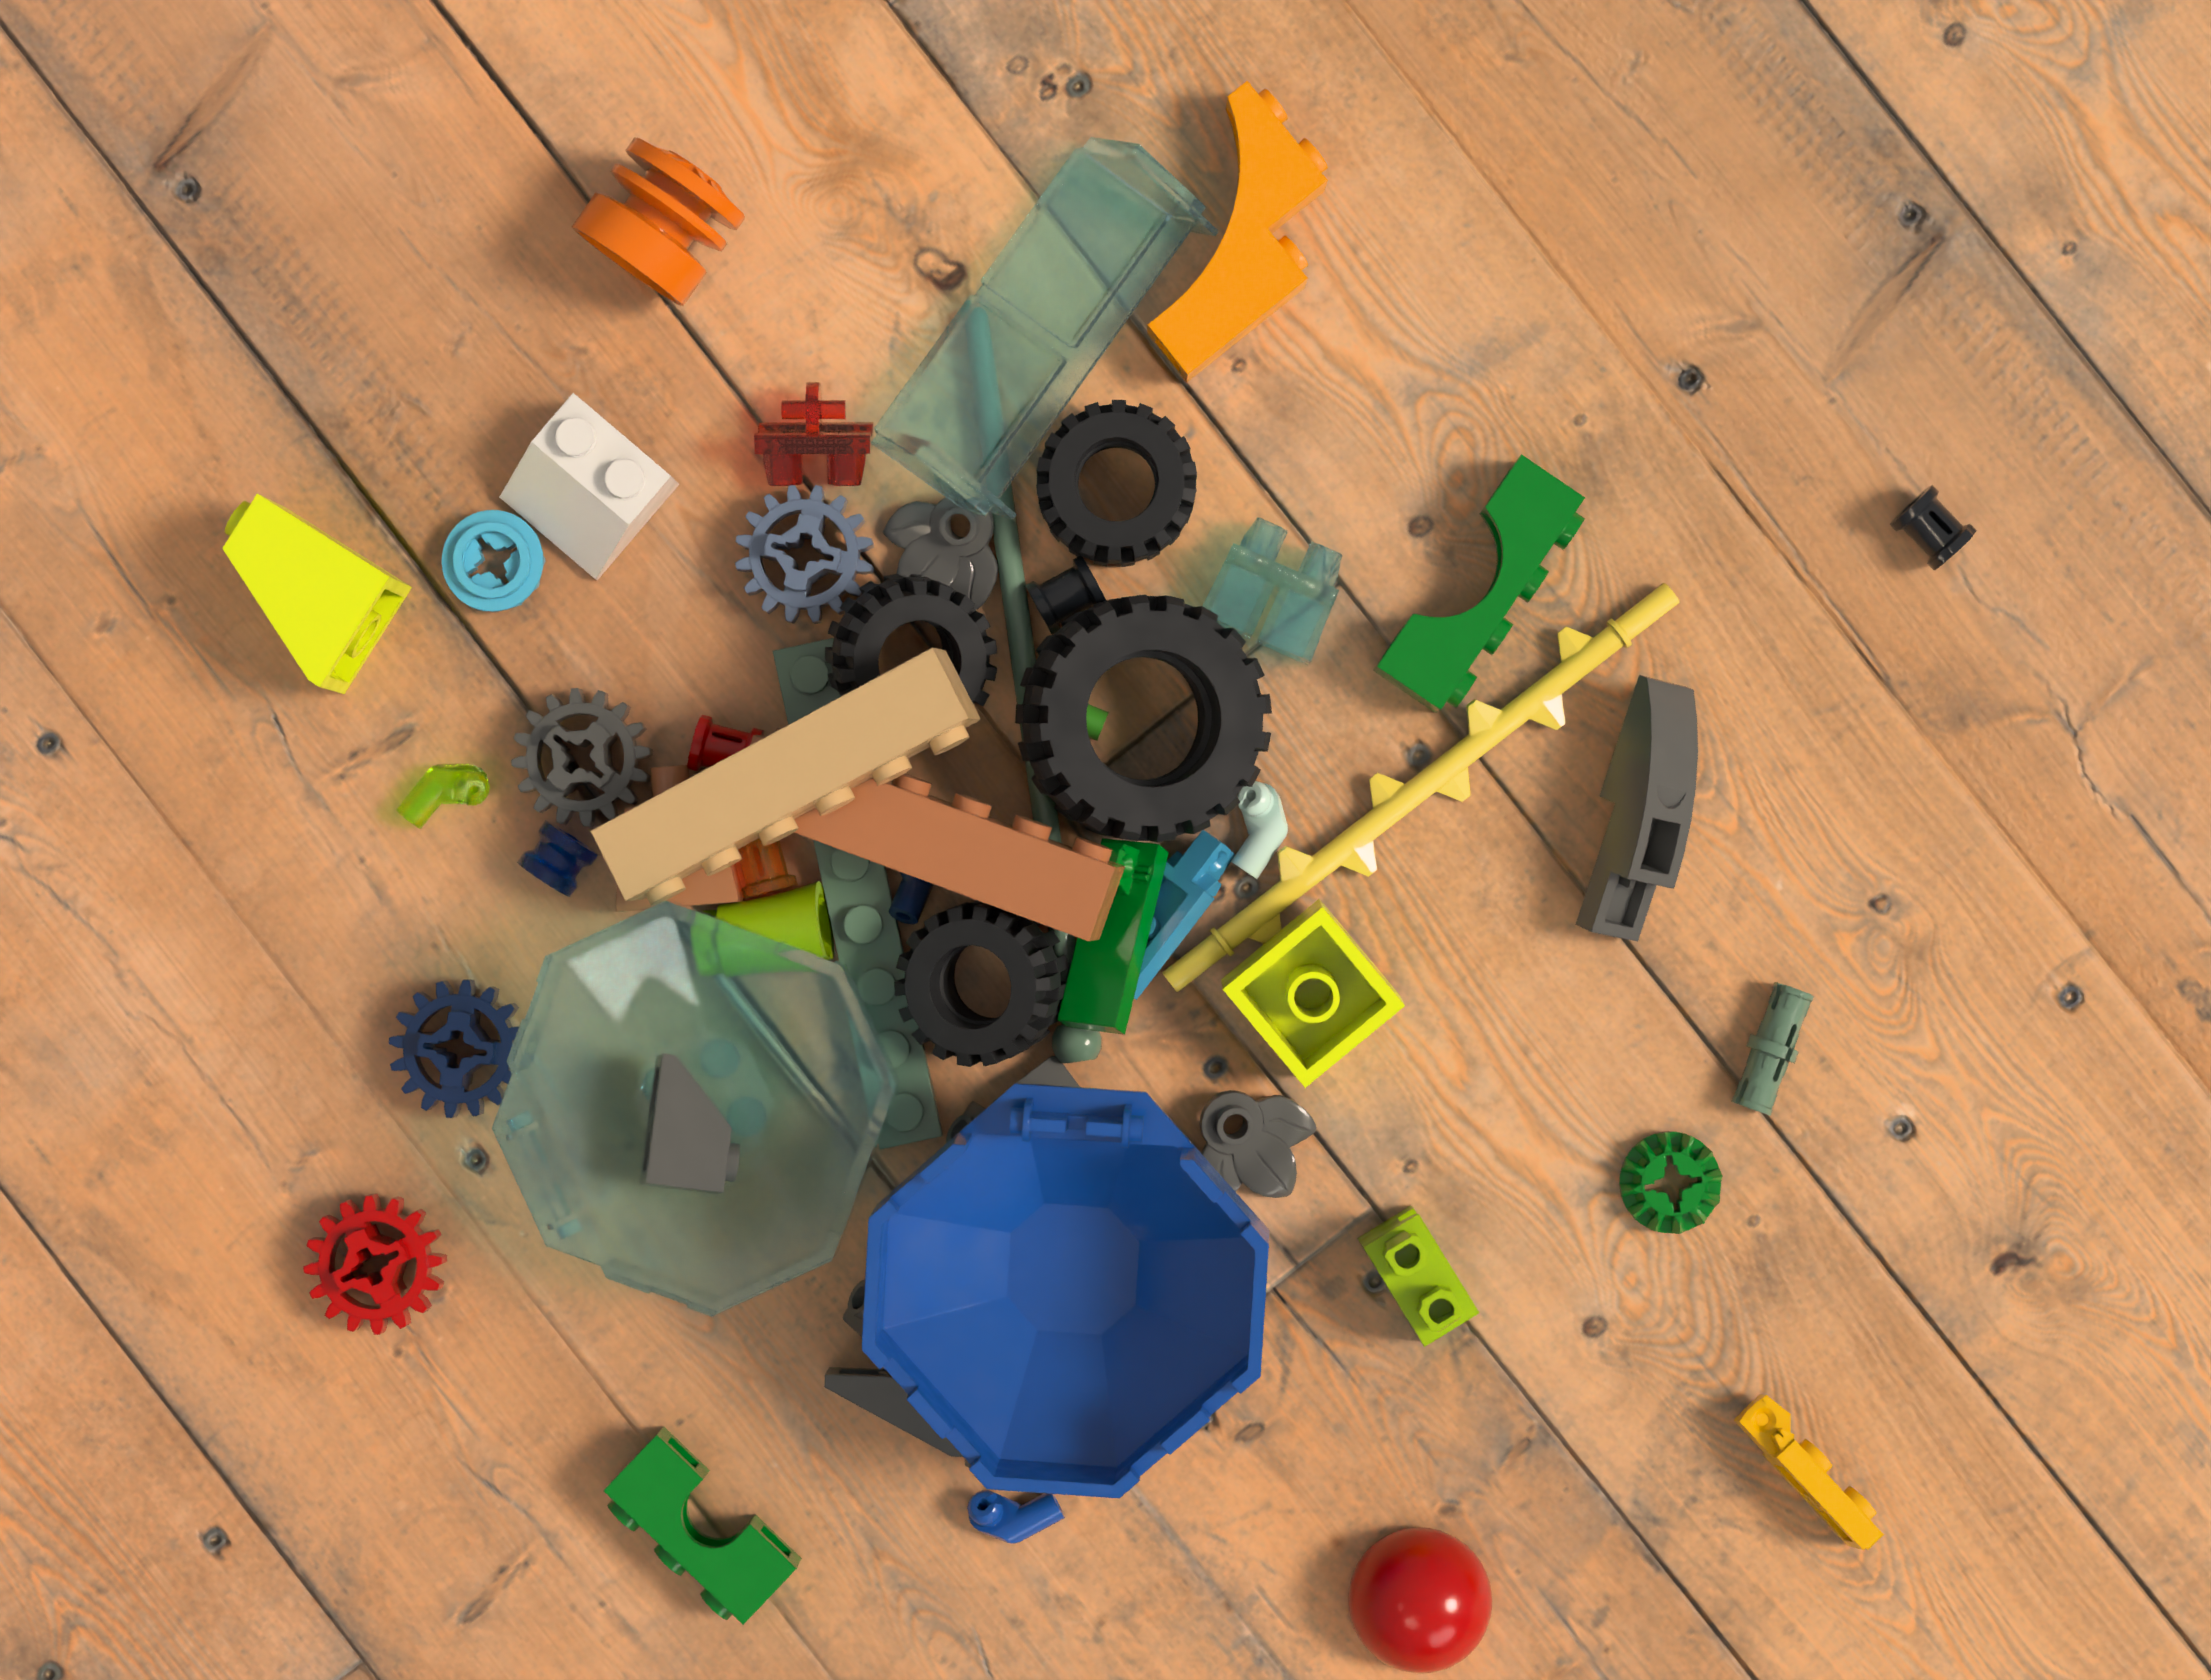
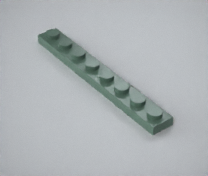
[773,638,943,1150]

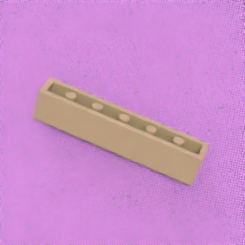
[591,648,981,906]

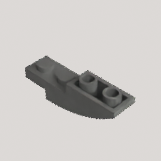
[1575,675,1698,942]

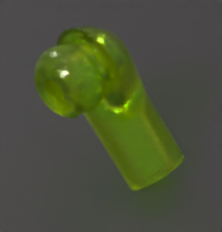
[396,763,490,829]

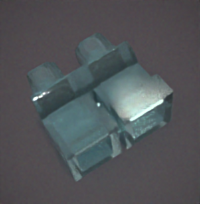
[1203,517,1342,666]

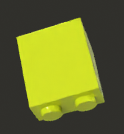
[222,493,412,694]

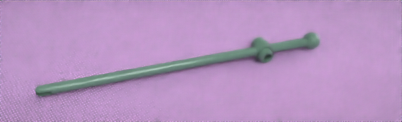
[964,307,1102,1064]

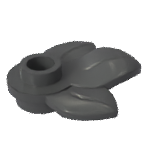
[883,493,998,610]
[1199,1090,1317,1198]

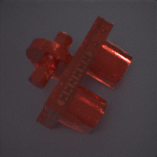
[754,382,874,486]

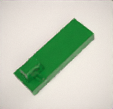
[1058,838,1169,1035]

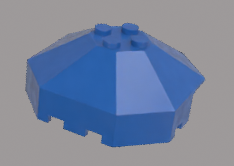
[862,1083,1270,1498]

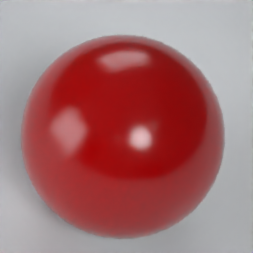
[1348,1527,1492,1674]

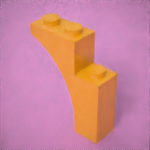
[1147,81,1328,383]

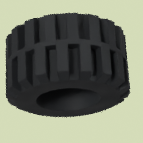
[1036,400,1197,567]
[825,574,998,706]
[894,900,1069,1067]

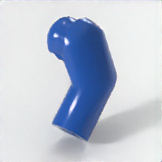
[967,1490,1065,1544]

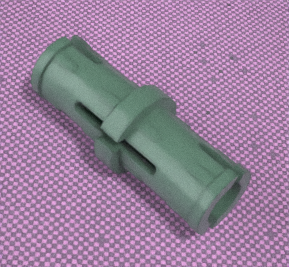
[1731,982,1814,1116]

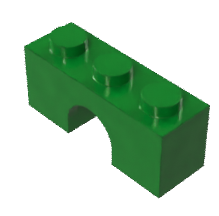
[604,1427,802,1625]

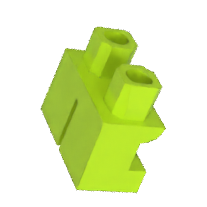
[1357,1205,1479,1347]

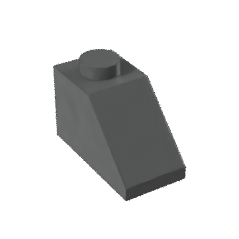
[639,1053,740,1194]

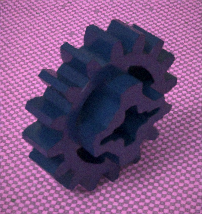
[388,979,531,1118]

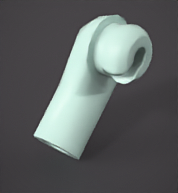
[1231,781,1288,879]

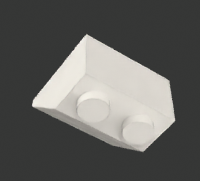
[499,393,679,580]

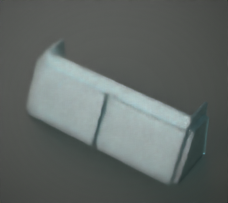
[871,137,1219,519]

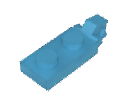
[1134,830,1235,1000]

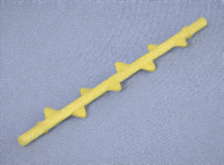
[1162,583,1680,992]

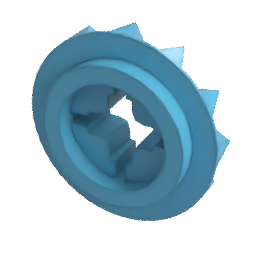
[442,510,546,613]

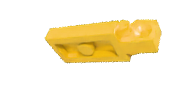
[1734,1394,1884,1550]

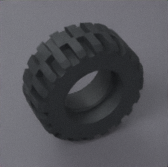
[1015,595,1272,842]

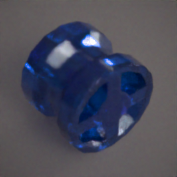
[517,820,599,897]

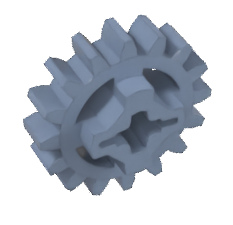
[735,485,874,624]

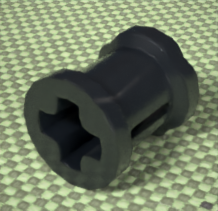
[1890,485,1977,570]
[1025,556,1106,635]

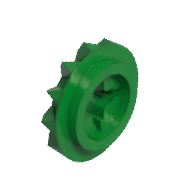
[1619,1131,1723,1234]

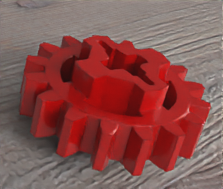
[303,1193,447,1335]

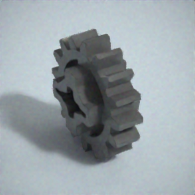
[511,688,653,827]

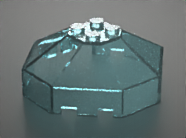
[492,901,901,1317]

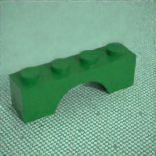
[1373,454,1585,713]

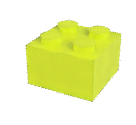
[1221,899,1405,1088]

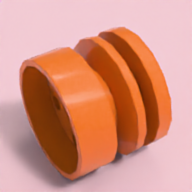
[572,137,745,306]

